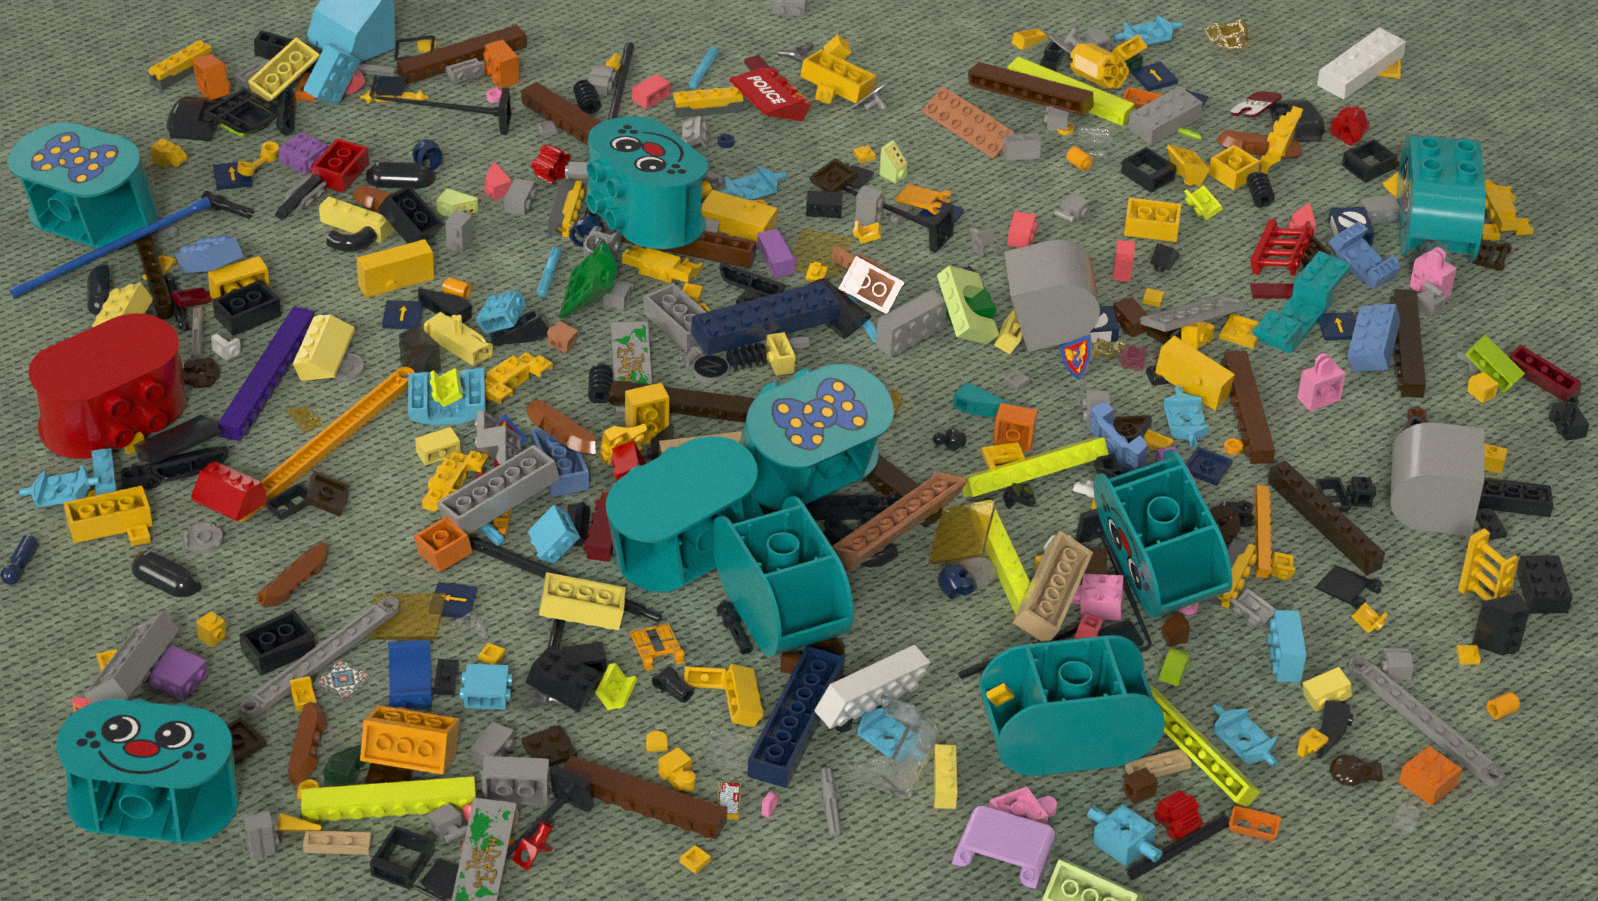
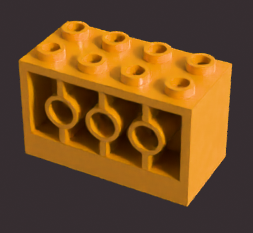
[360,705,460,774]

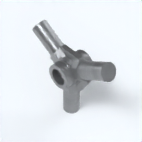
[778,42,814,64]
[521,690,568,711]

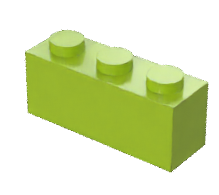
[1464,335,1525,393]

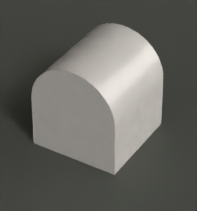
[1004,240,1100,352]
[1390,422,1484,536]

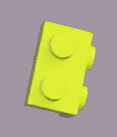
[1184,185,1223,220]
[430,368,463,407]
[595,663,638,710]

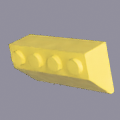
[248,38,320,101]
[319,196,395,243]
[293,315,355,381]
[539,572,626,630]

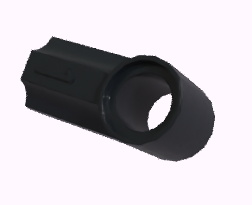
[652,667,694,703]

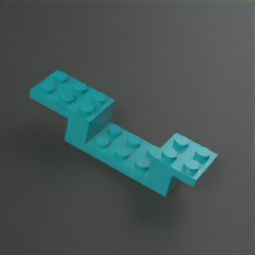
[1252,251,1351,354]

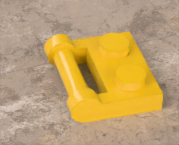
[981,442,1025,469]

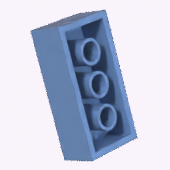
[175,235,243,274]
[1347,304,1401,372]
[531,428,589,497]

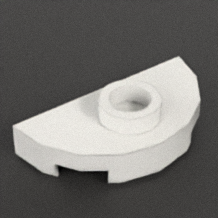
[1073,480,1094,498]

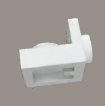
[211,334,241,361]

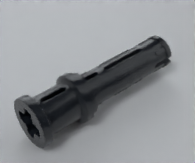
[201,191,254,220]
[716,601,753,655]

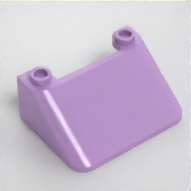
[952,806,1055,891]

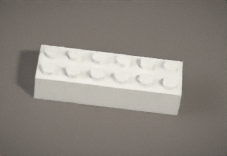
[1317,27,1406,99]
[814,645,930,729]

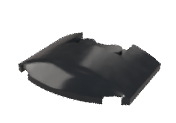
[204,88,277,134]
[167,96,224,142]
[1268,99,1325,142]

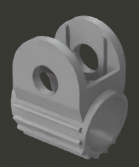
[583,226,622,259]

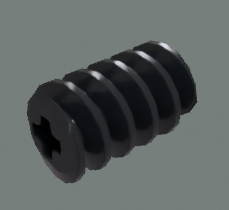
[573,80,601,114]
[1247,172,1275,208]
[726,343,767,371]
[588,364,612,404]

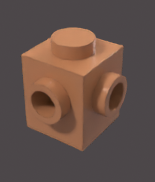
[547,321,578,354]

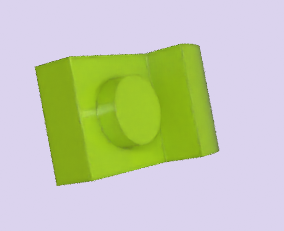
[1159,648,1192,686]

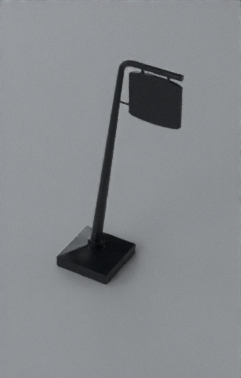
[369,75,512,135]
[842,163,954,253]
[1075,509,1152,652]
[415,765,593,901]

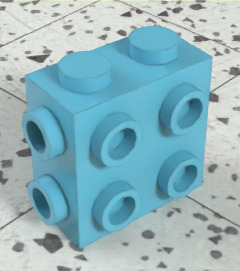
[476,290,527,333]
[528,505,580,564]
[460,664,513,710]

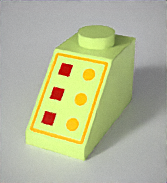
[880,140,907,183]
[437,188,479,217]

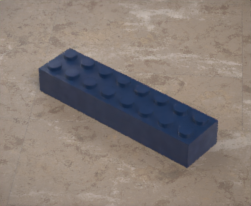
[690,281,840,356]
[747,646,845,788]

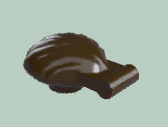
[1329,755,1383,787]

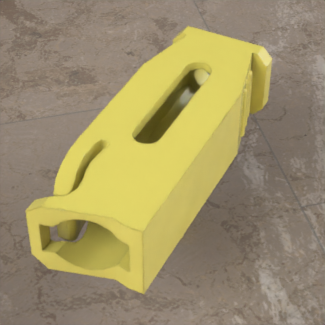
[424,312,493,366]

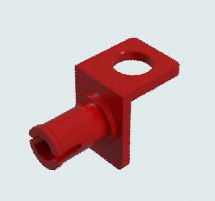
[512,821,553,870]

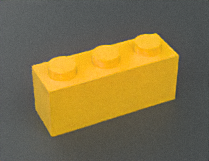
[723,664,764,727]

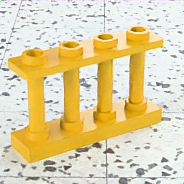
[1458,528,1519,601]

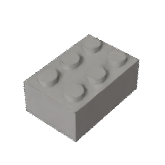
[482,756,550,806]

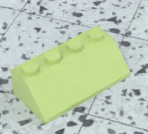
[1042,859,1144,901]

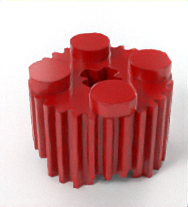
[1330,106,1370,146]
[531,144,571,185]
[1154,789,1204,840]

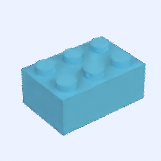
[303,44,361,105]
[1267,610,1306,682]

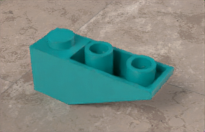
[953,382,1014,417]

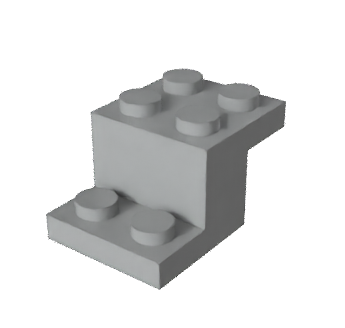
[475,410,522,465]

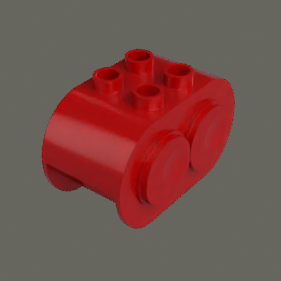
[29,313,186,459]

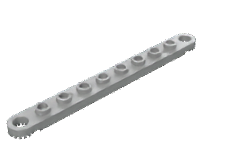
[240,596,400,719]
[1348,655,1504,787]

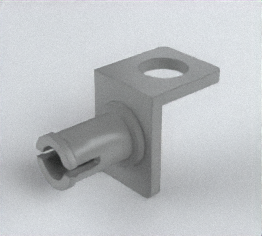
[969,226,994,257]

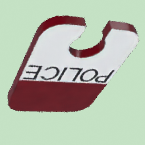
[1230,91,1282,118]

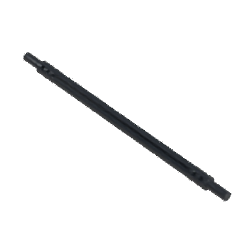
[469,536,662,622]

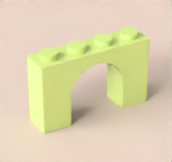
[937,266,999,344]

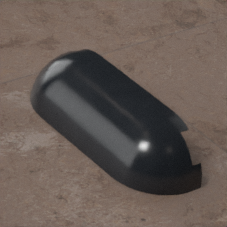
[366,162,436,189]
[719,262,786,297]
[87,264,109,316]
[150,446,228,481]
[132,550,202,597]

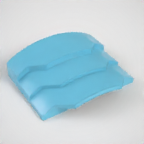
[408,368,486,425]

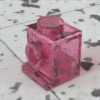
[1119,345,1148,371]

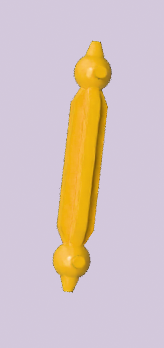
[360,90,429,104]

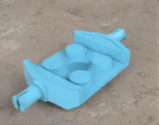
[1113,15,1182,45]
[719,166,787,200]
[1163,385,1209,447]
[19,465,102,507]
[1212,703,1279,768]
[857,706,926,763]

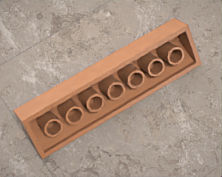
[832,472,968,572]

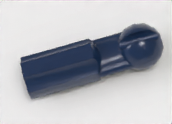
[0,535,39,585]

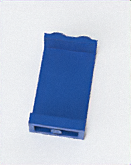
[388,640,432,709]

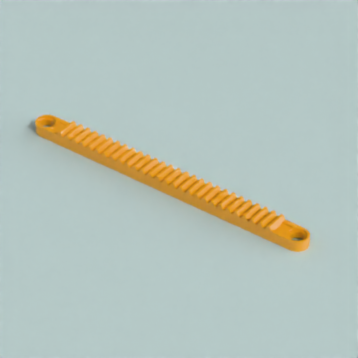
[234,367,415,522]

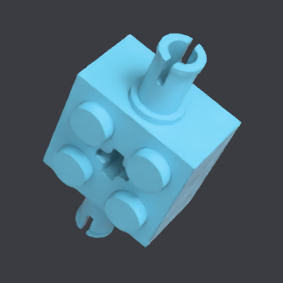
[1087,804,1162,867]

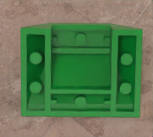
[559,242,618,318]

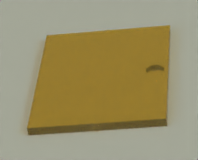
[792,229,854,278]
[929,500,996,564]
[363,593,446,640]

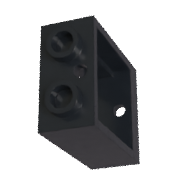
[1342,139,1398,183]
[1121,147,1176,193]
[370,826,434,890]

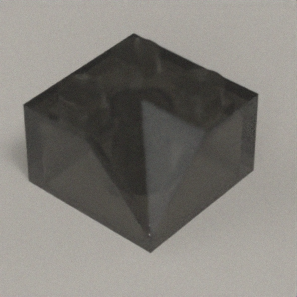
[398,325,441,373]

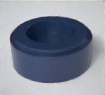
[717,134,735,148]

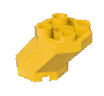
[1070,43,1129,88]

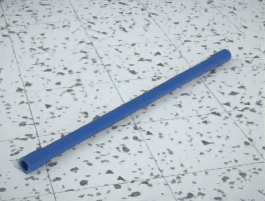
[9,197,211,299]

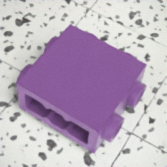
[278,132,328,174]
[148,645,208,701]

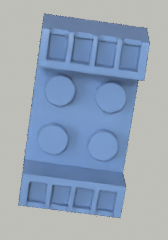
[1328,222,1401,289]
[1090,402,1147,471]

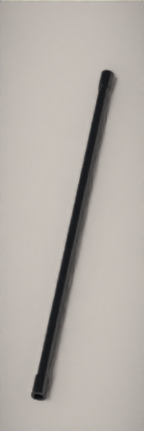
[585,42,634,216]

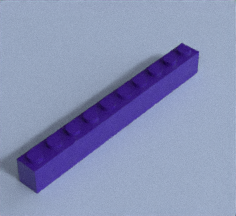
[218,306,315,441]

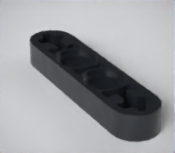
[277,88,295,136]
[275,173,322,221]

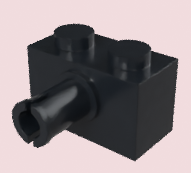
[1549,396,1590,441]

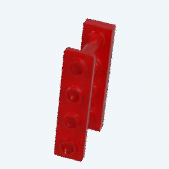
[1250,219,1314,275]

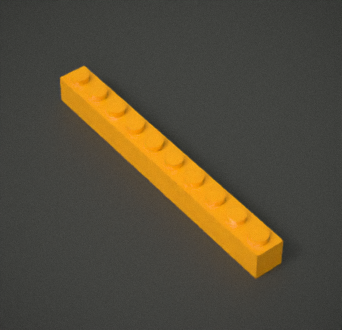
[1254,484,1272,578]

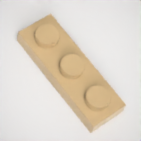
[1125,749,1192,777]
[303,831,371,855]

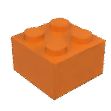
[483,39,519,89]
[192,54,230,100]
[993,403,1038,452]
[414,516,473,572]
[1399,746,1462,806]

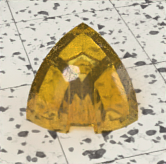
[1204,20,1248,50]

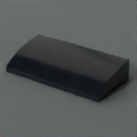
[808,278,871,339]
[134,415,222,464]
[1478,478,1553,517]

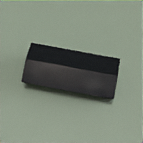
[567,501,590,547]

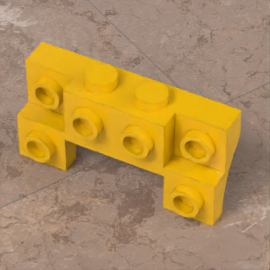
[1259,106,1303,174]
[1485,180,1534,236]
[622,245,703,283]
[485,352,553,405]
[598,423,648,466]
[422,450,489,511]

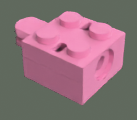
[1410,247,1457,298]
[1297,353,1346,411]
[1071,574,1124,621]
[989,786,1057,825]

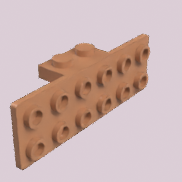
[922,86,1015,159]

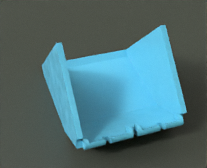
[307,0,395,62]

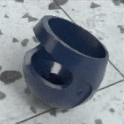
[412,139,443,171]
[569,215,603,247]
[938,564,977,599]

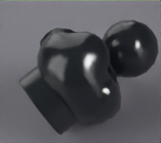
[933,428,966,451]

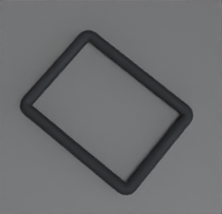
[394,35,435,61]

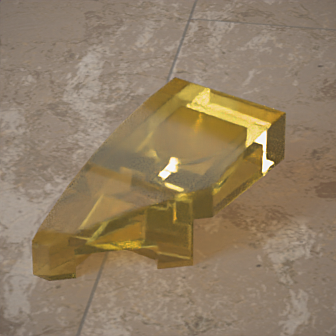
[1092,338,1131,358]
[286,406,321,433]

